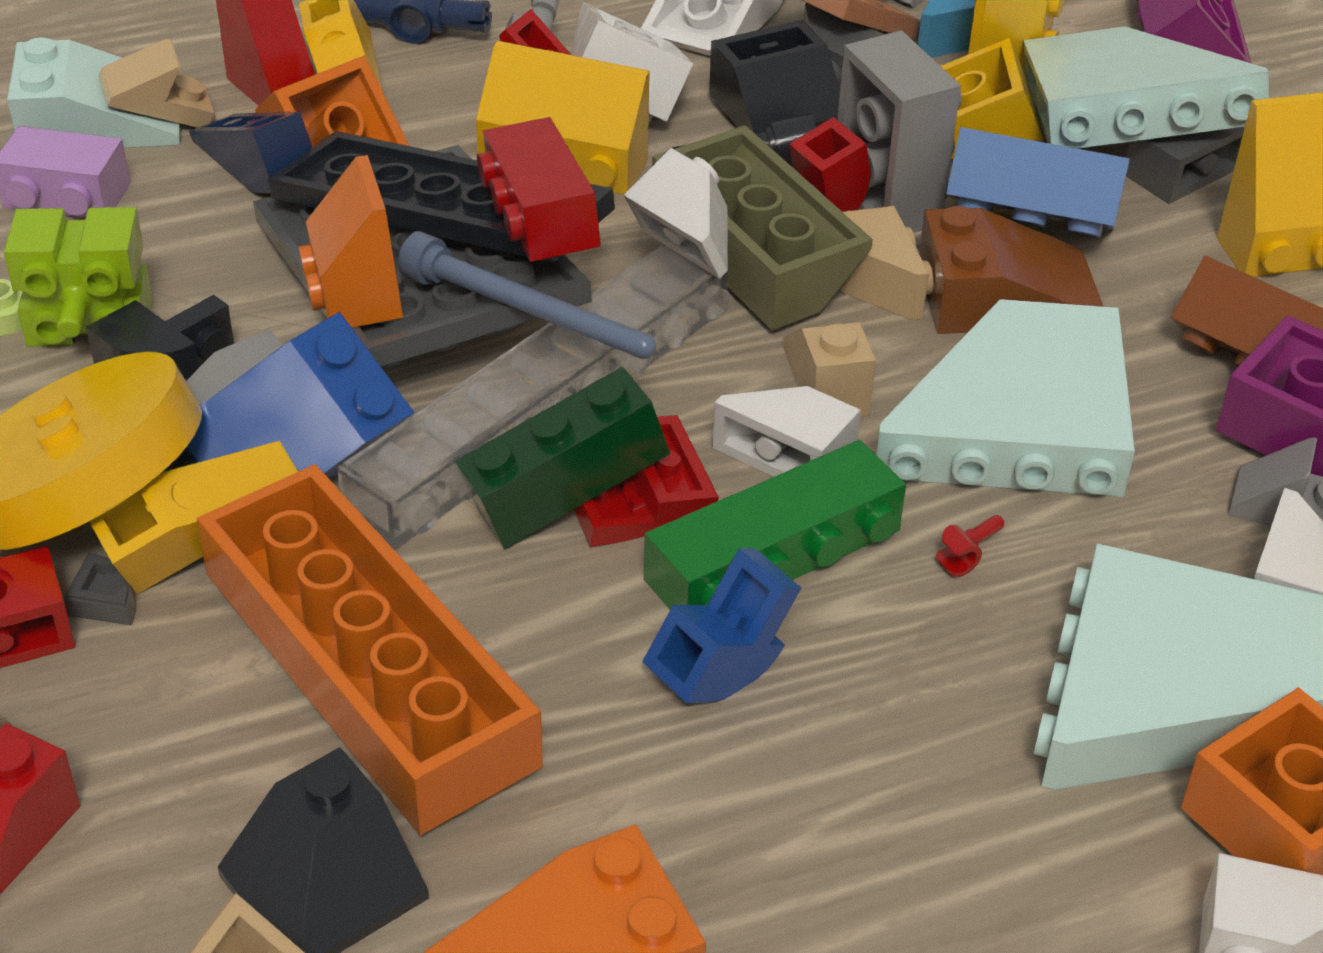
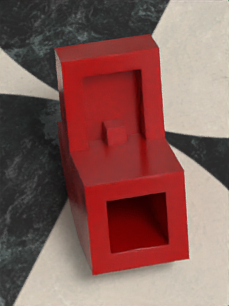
[789,117,871,212]

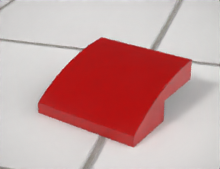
[574,415,719,547]

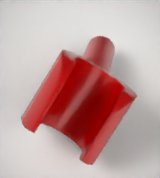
[935,515,1005,577]

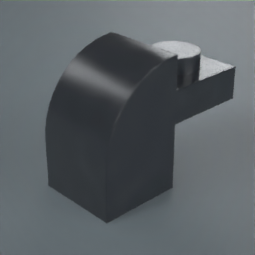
[86,294,234,381]

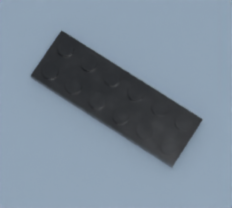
[268,131,615,263]

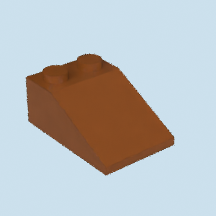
[919,206,1104,334]

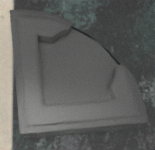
[63,552,136,625]

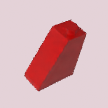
[216,0,315,106]

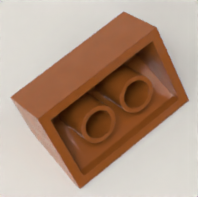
[1171,255,1323,367]

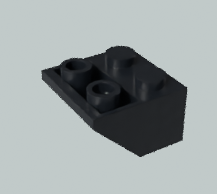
[709,20,840,133]

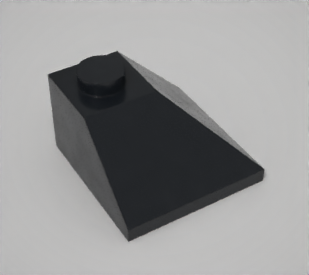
[217,747,429,953]

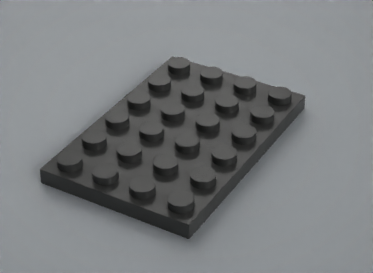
[253,145,592,369]

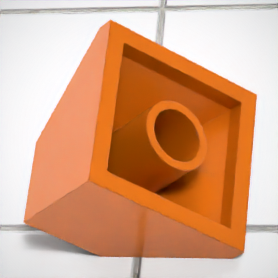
[255,55,409,147]

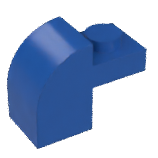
[642,548,801,703]

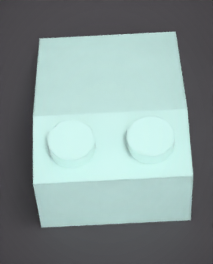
[7,37,181,148]

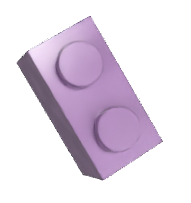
[0,126,131,218]

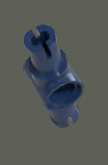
[354,0,492,44]

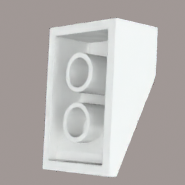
[641,0,783,56]
[571,2,693,123]

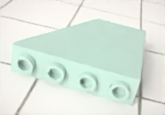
[1023,26,1269,149]
[876,299,1135,497]
[1033,543,1323,790]

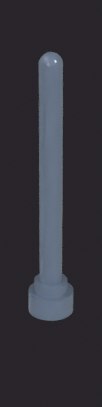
[398,231,656,359]

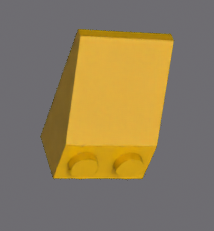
[941,38,1044,159]
[1217,92,1323,277]

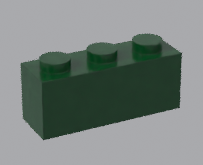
[455,366,671,549]

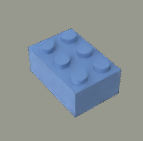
[946,127,1130,238]

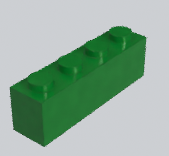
[644,439,906,610]

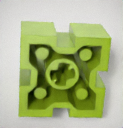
[4,207,153,347]

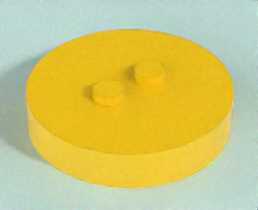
[0,352,202,550]

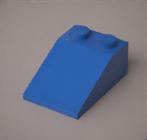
[184,312,415,480]

